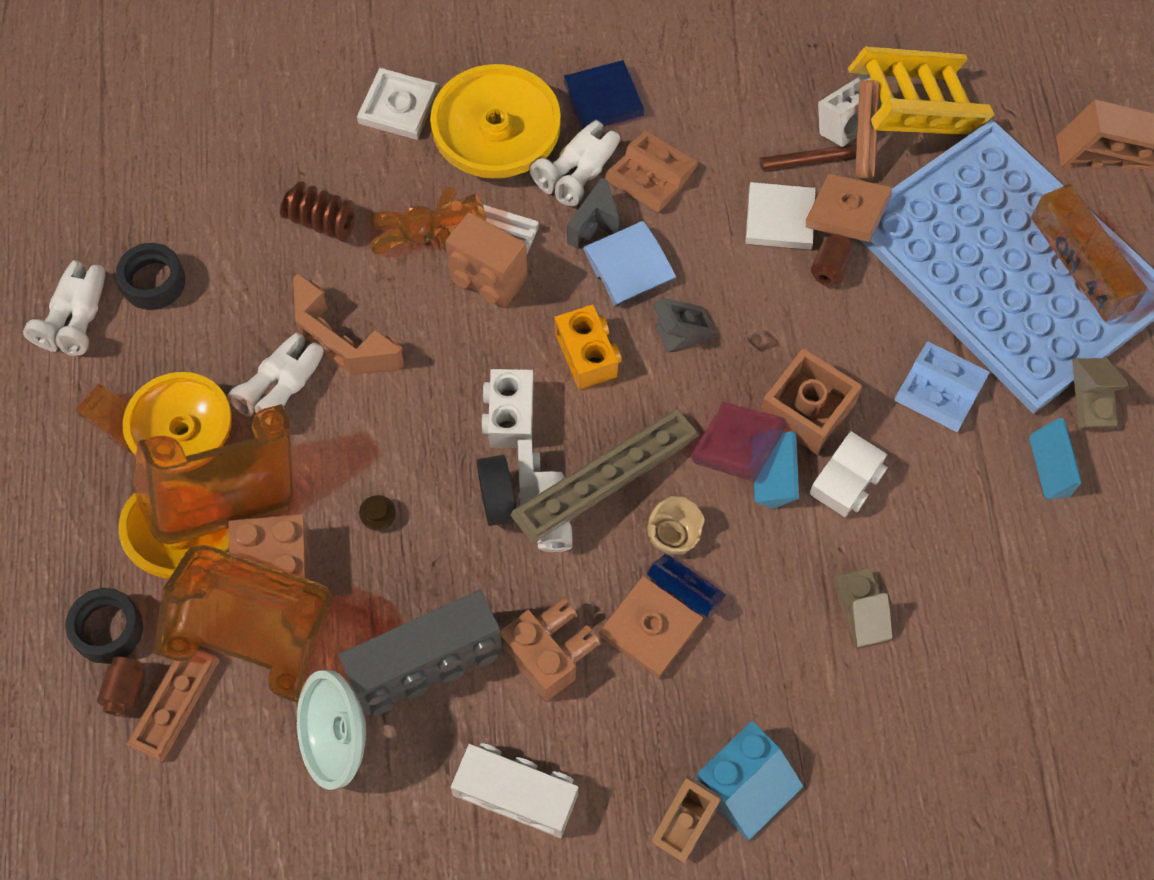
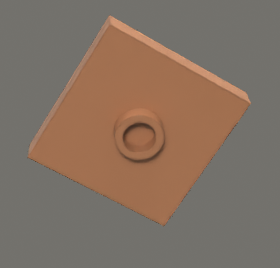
[806,174,892,242]
[599,576,703,679]

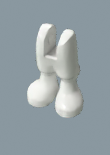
[529,120,620,206]
[23,260,106,356]
[227,332,324,433]

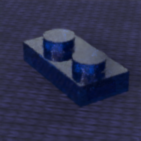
[646,554,726,617]

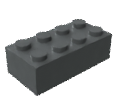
[338,589,503,716]

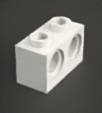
[818,74,882,147]
[482,369,534,448]

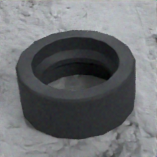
[116,242,185,310]
[476,454,516,526]
[65,588,144,664]

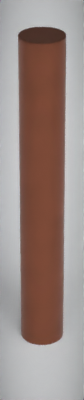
[760,144,856,170]

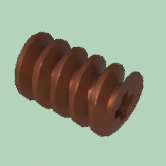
[279,181,355,242]

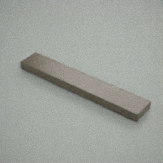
[511,408,700,544]

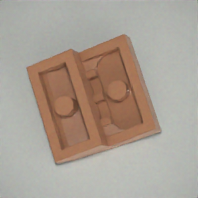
[605,130,698,213]

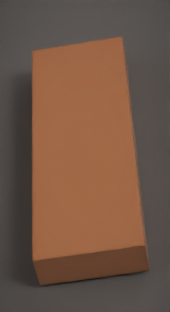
[127,642,219,763]

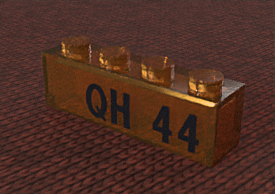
[1031,184,1148,323]

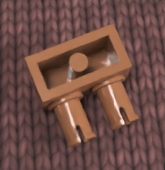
[500,597,601,702]

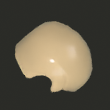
[647,496,705,555]

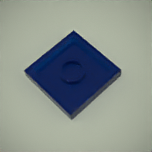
[564,60,644,129]

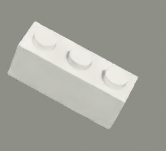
[450,743,578,838]

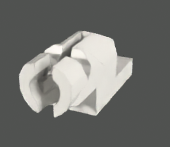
[517,439,573,552]

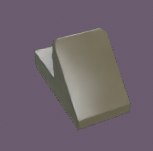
[1072,358,1129,429]
[833,568,893,649]

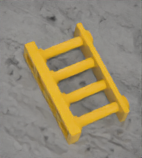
[848,46,995,135]

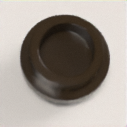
[359,495,396,531]

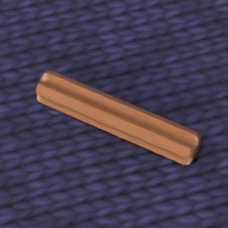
[855,80,879,179]

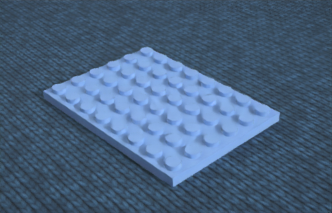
[860,119,1154,414]

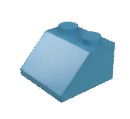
[695,721,803,841]

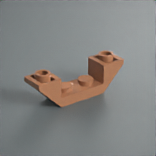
[293,274,404,375]

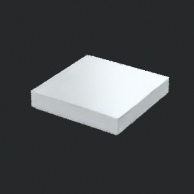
[357,68,440,140]
[745,182,815,250]

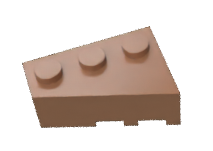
[1056,99,1154,169]

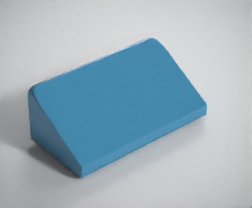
[1029,418,1082,499]
[752,431,799,509]

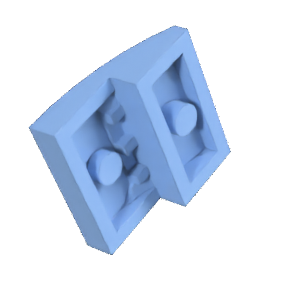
[583,221,676,306]
[894,341,990,432]

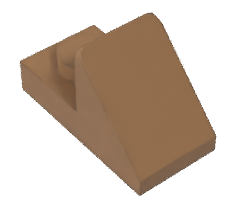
[650,775,722,863]

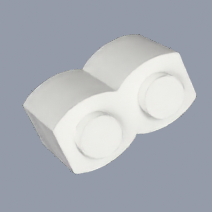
[809,431,888,517]

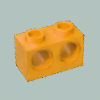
[554,304,622,390]

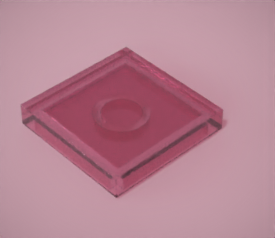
[691,401,787,482]

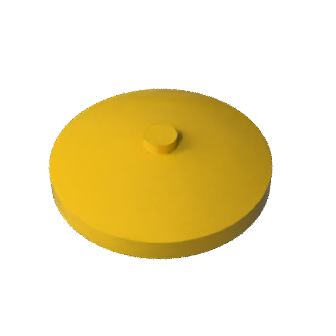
[430,64,561,178]

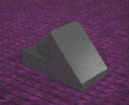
[567,178,619,249]
[653,297,717,352]

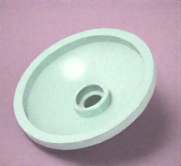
[297,670,366,790]

